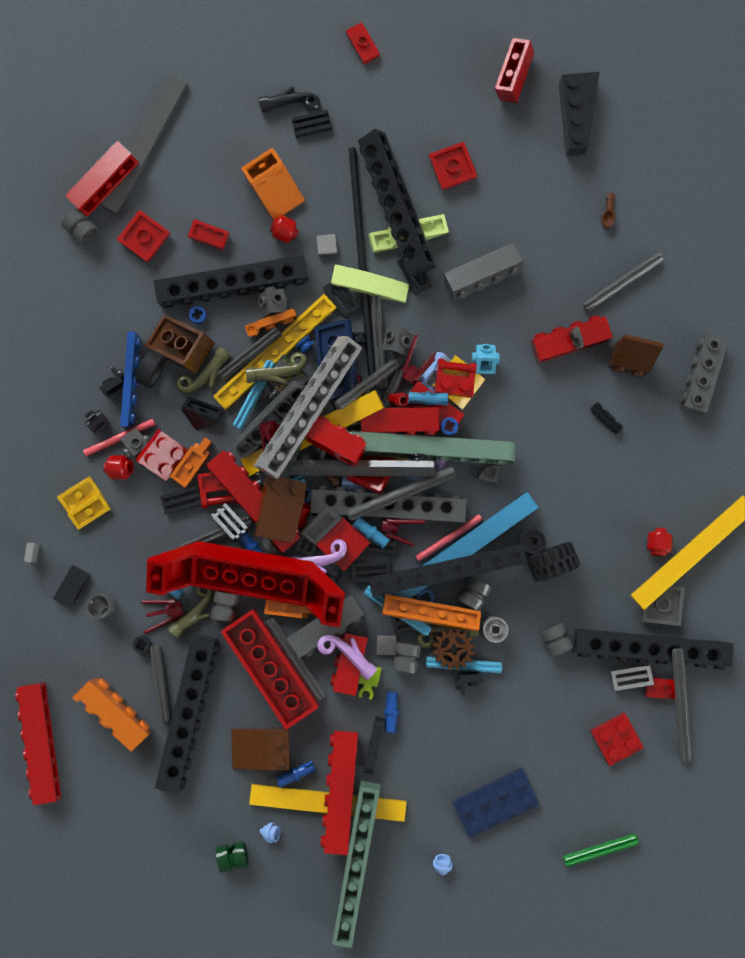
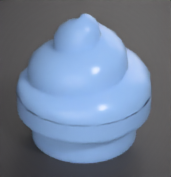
[260,823,281,843]
[433,854,453,876]

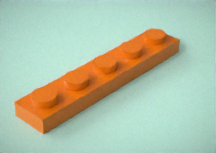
[382,594,481,632]

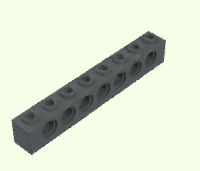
[310,486,466,523]

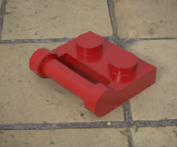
[434,359,477,398]
[197,472,237,509]

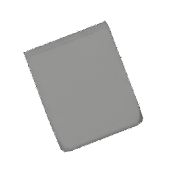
[377,635,396,655]

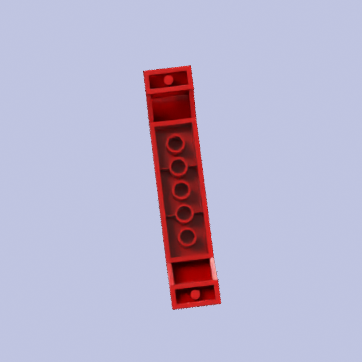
[146,541,345,628]

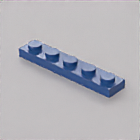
[120,331,142,429]

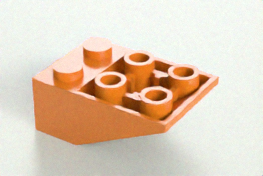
[241,147,305,220]

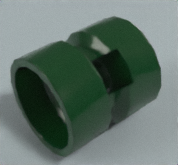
[216,841,249,873]

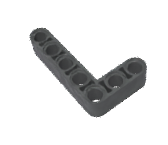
[235,381,332,457]

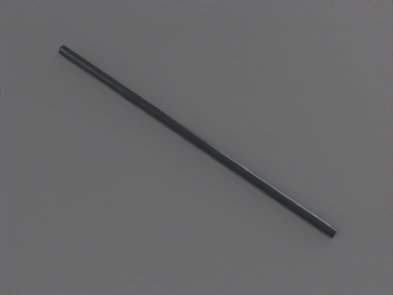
[349,148,377,393]

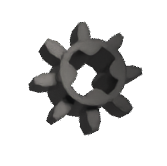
[84,409,108,433]

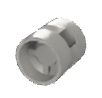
[481,616,509,643]

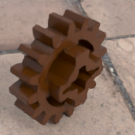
[433,627,475,670]

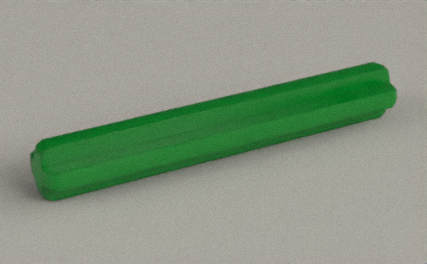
[563,834,639,867]

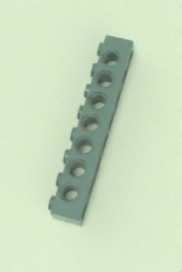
[332,781,381,948]

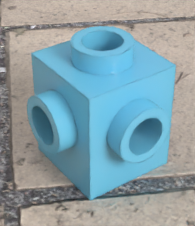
[472,344,499,374]

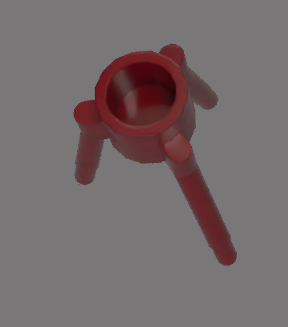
[401,335,436,385]
[259,421,280,451]
[382,518,425,547]
[141,599,183,634]

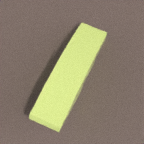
[368,214,449,253]
[331,264,409,303]

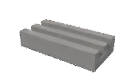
[611,665,654,691]

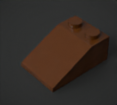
[144,314,215,375]
[608,334,664,378]
[255,476,307,544]
[231,727,291,770]

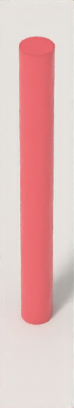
[83,419,156,457]
[415,514,483,563]

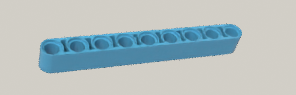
[391,492,539,598]

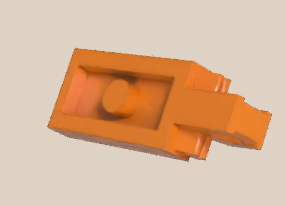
[245,309,297,337]
[170,437,213,488]
[264,600,314,619]

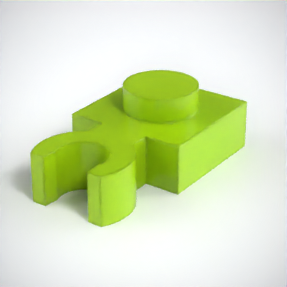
[359,666,381,700]

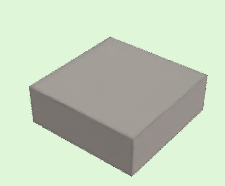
[316,234,337,256]
[24,542,40,563]

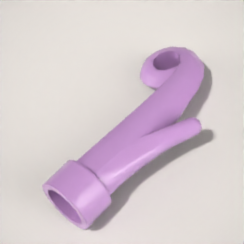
[289,539,347,573]
[317,635,377,680]

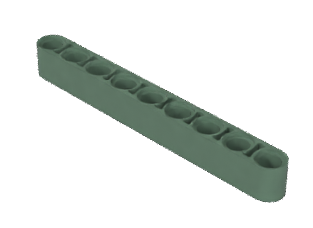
[348,431,515,465]

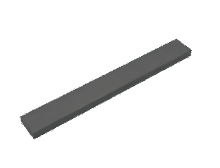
[100,74,188,214]
[290,460,435,477]

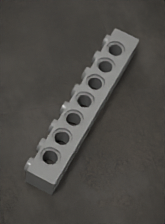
[254,336,362,479]

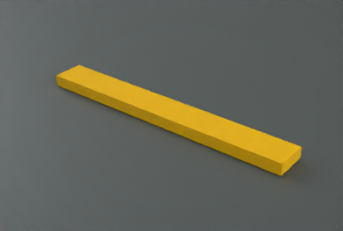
[213,294,337,411]
[241,390,384,476]
[630,496,745,610]
[249,784,407,822]

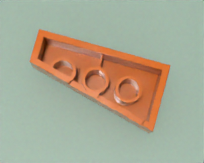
[72,677,152,752]

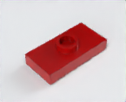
[346,22,380,65]
[187,219,230,251]
[645,677,687,700]

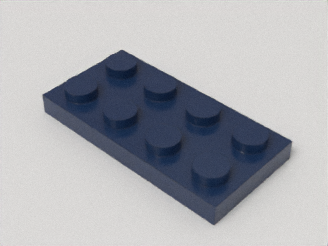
[315,319,358,401]
[452,768,540,838]

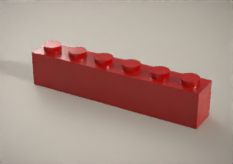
[206,450,300,554]
[15,682,62,805]
[320,730,358,855]

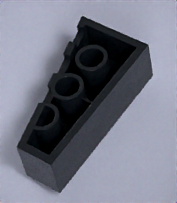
[559,72,600,156]

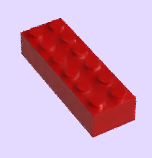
[220,609,320,730]

